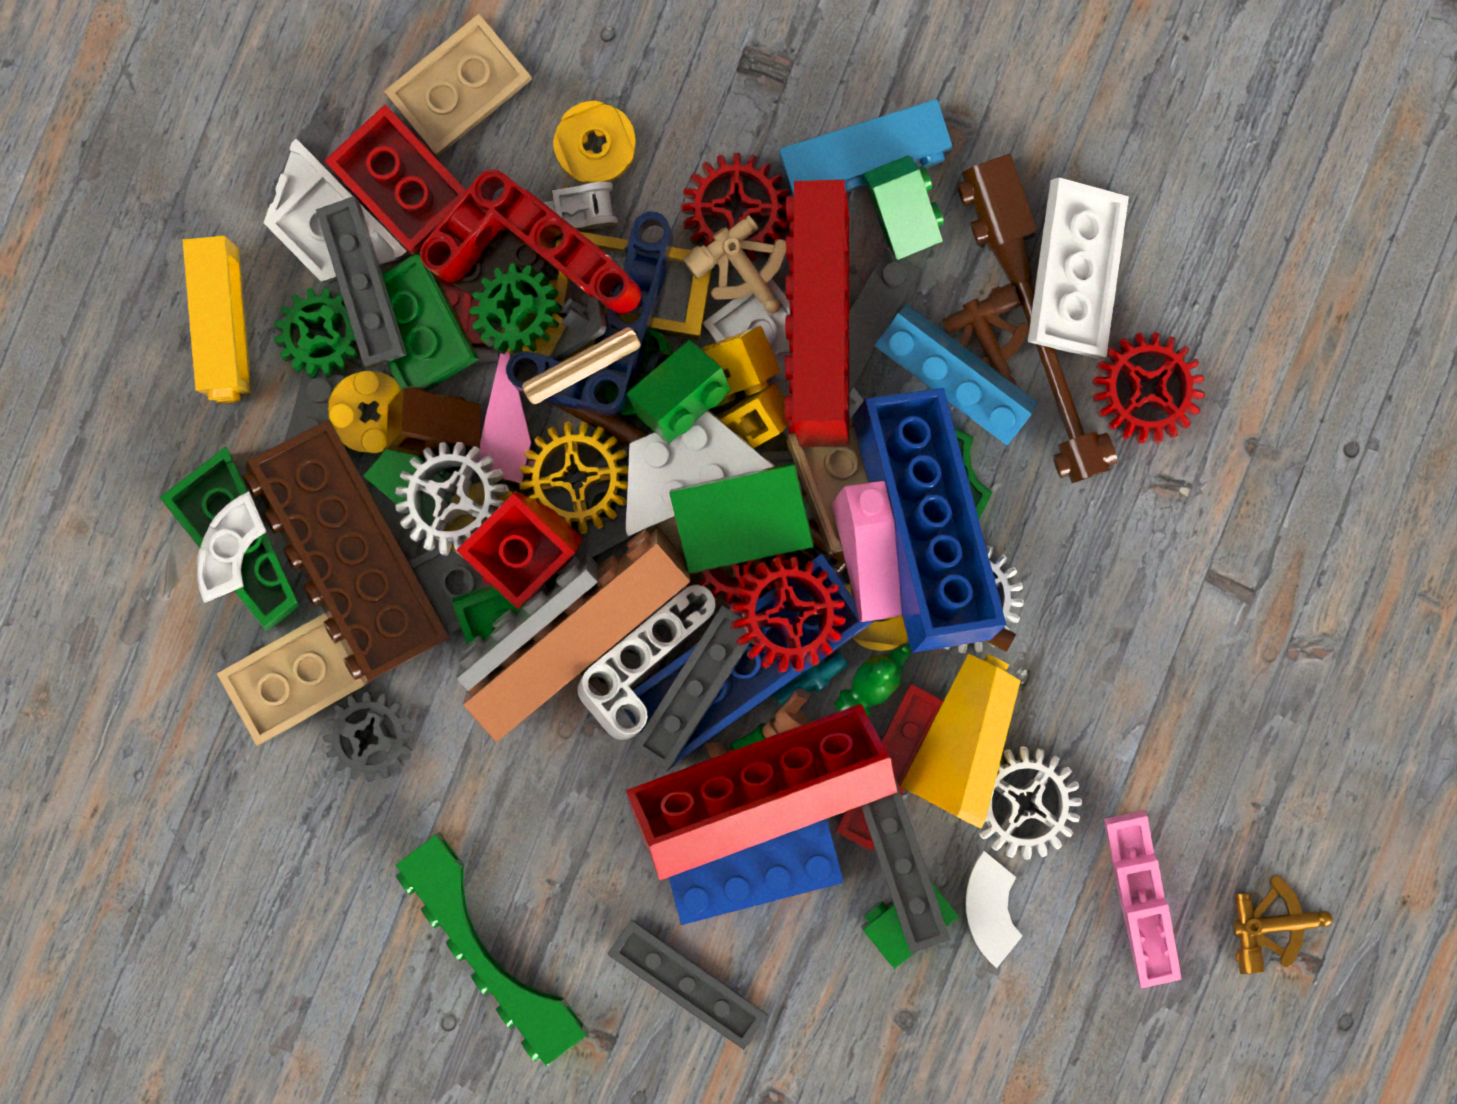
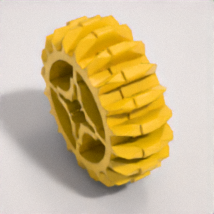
[519,422,629,534]

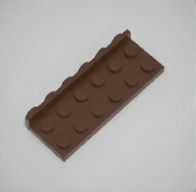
[243,419,449,685]

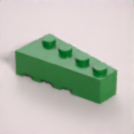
[159,446,300,632]

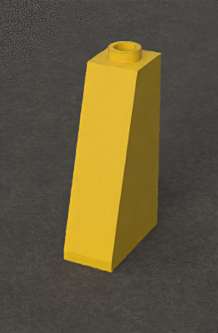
[900,654,1021,829]

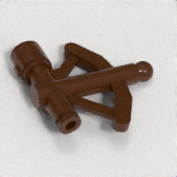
[941,283,1030,385]

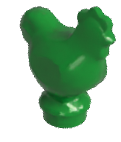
[834,643,912,717]

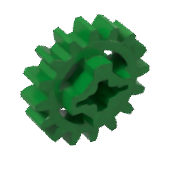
[469,263,562,354]
[274,287,359,378]

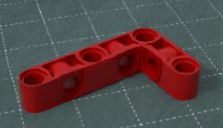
[420,169,641,314]

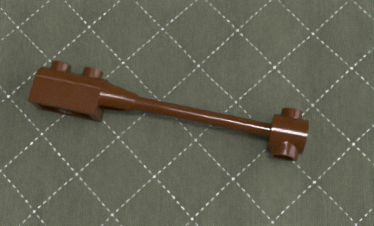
[957,153,1117,484]

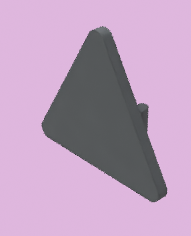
[550,292,607,361]

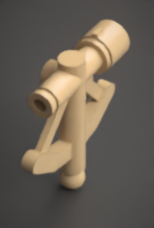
[683,215,786,314]

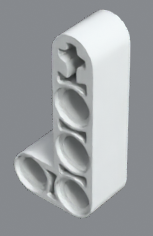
[577,585,716,740]

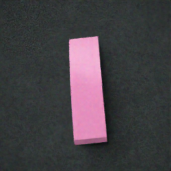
[1104,810,1182,989]

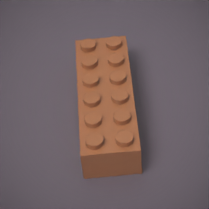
[463,526,690,742]

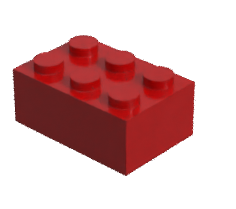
[324,104,466,255]

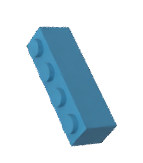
[779,99,952,196]
[874,304,1038,446]

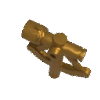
[1232,875,1333,974]

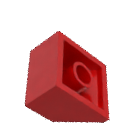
[456,491,583,609]

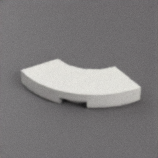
[197,492,266,603]
[965,850,1022,968]

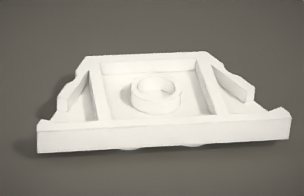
[264,139,409,284]
[626,410,775,536]

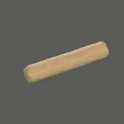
[522,327,641,404]

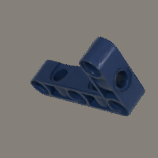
[506,211,673,416]

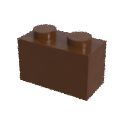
[386,387,481,457]

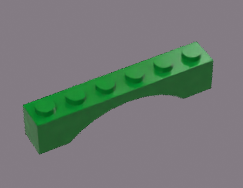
[395,832,588,1066]

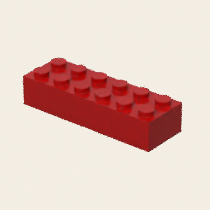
[785,179,850,447]
[625,704,897,881]

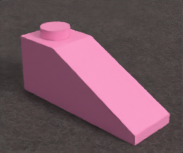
[473,352,539,484]
[831,481,902,622]

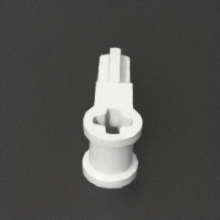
[543,182,618,232]

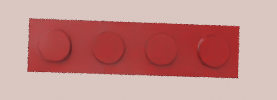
[835,684,944,851]

